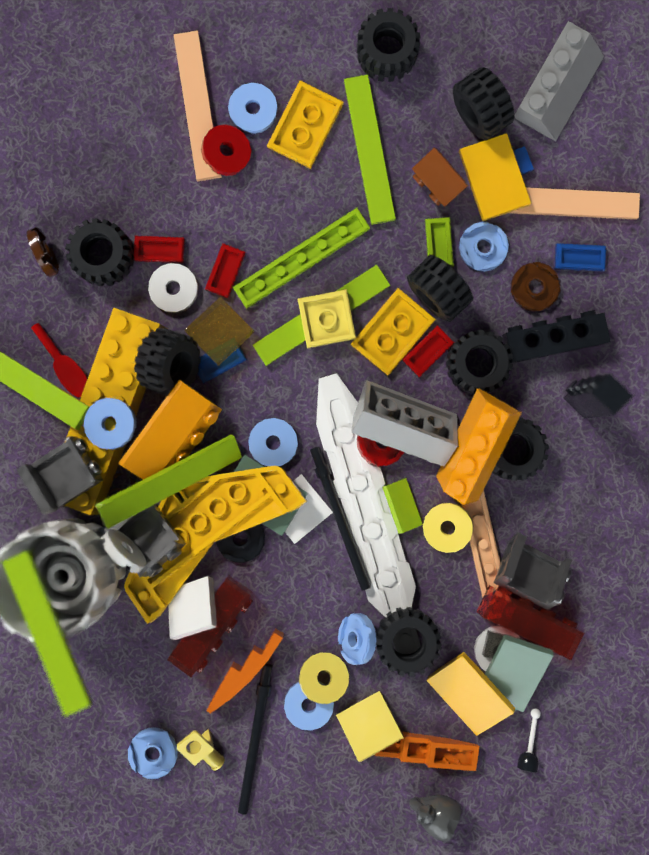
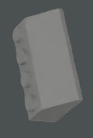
[514,21,604,142]
[351,380,458,466]

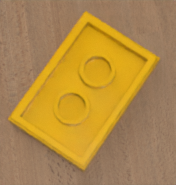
[267,80,344,169]
[459,133,531,221]
[350,288,436,376]
[426,652,515,736]

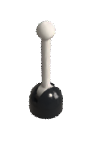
[517,708,541,772]

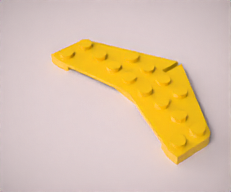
[124,466,307,624]

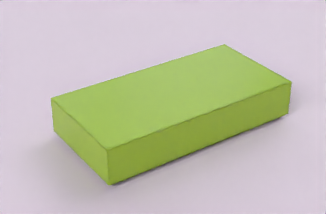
[425,217,454,267]
[382,478,423,534]

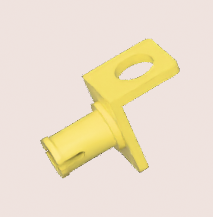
[176,729,225,771]

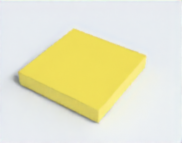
[298,289,356,349]
[336,691,404,762]

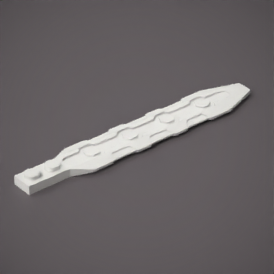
[316,373,421,654]

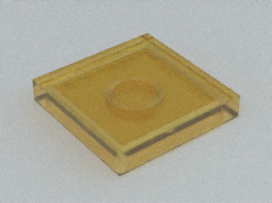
[184,297,254,366]

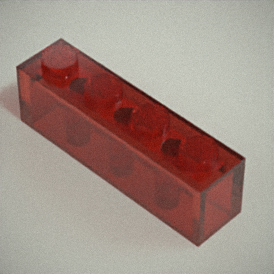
[167,575,253,677]
[476,585,585,660]

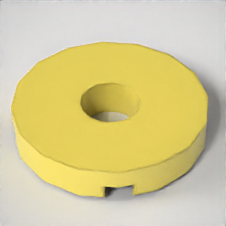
[423,503,473,553]
[299,652,349,704]

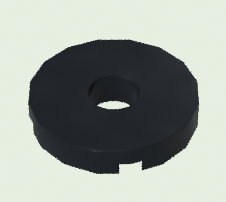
[216,524,265,563]

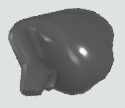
[409,794,462,842]

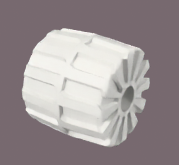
[0,518,126,642]

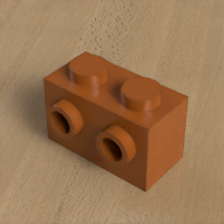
[412,147,469,207]

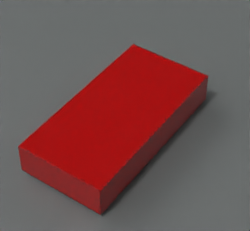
[134,236,185,263]
[205,243,246,299]
[402,325,454,377]

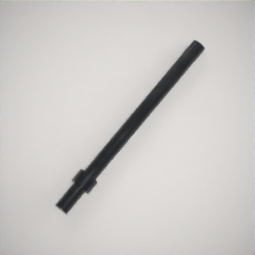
[310,447,371,591]
[238,664,273,814]

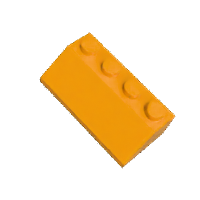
[119,380,222,480]
[436,388,522,505]

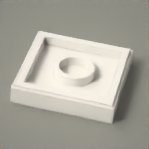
[285,474,333,544]
[168,576,217,640]

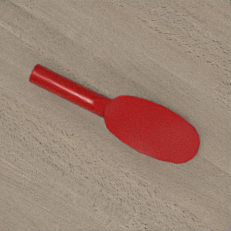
[31,323,87,398]

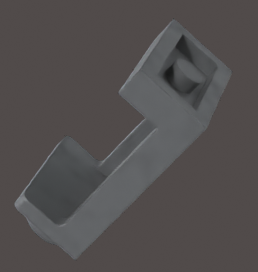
[16,436,103,514]
[104,504,186,577]
[494,532,572,610]

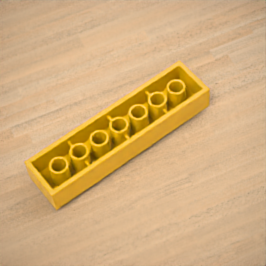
[64,308,168,516]

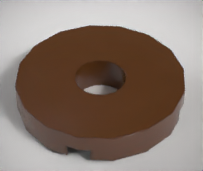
[27,227,59,277]
[510,262,560,311]

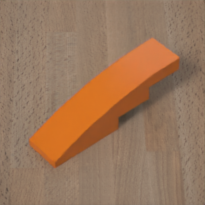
[206,628,284,714]
[374,731,480,771]

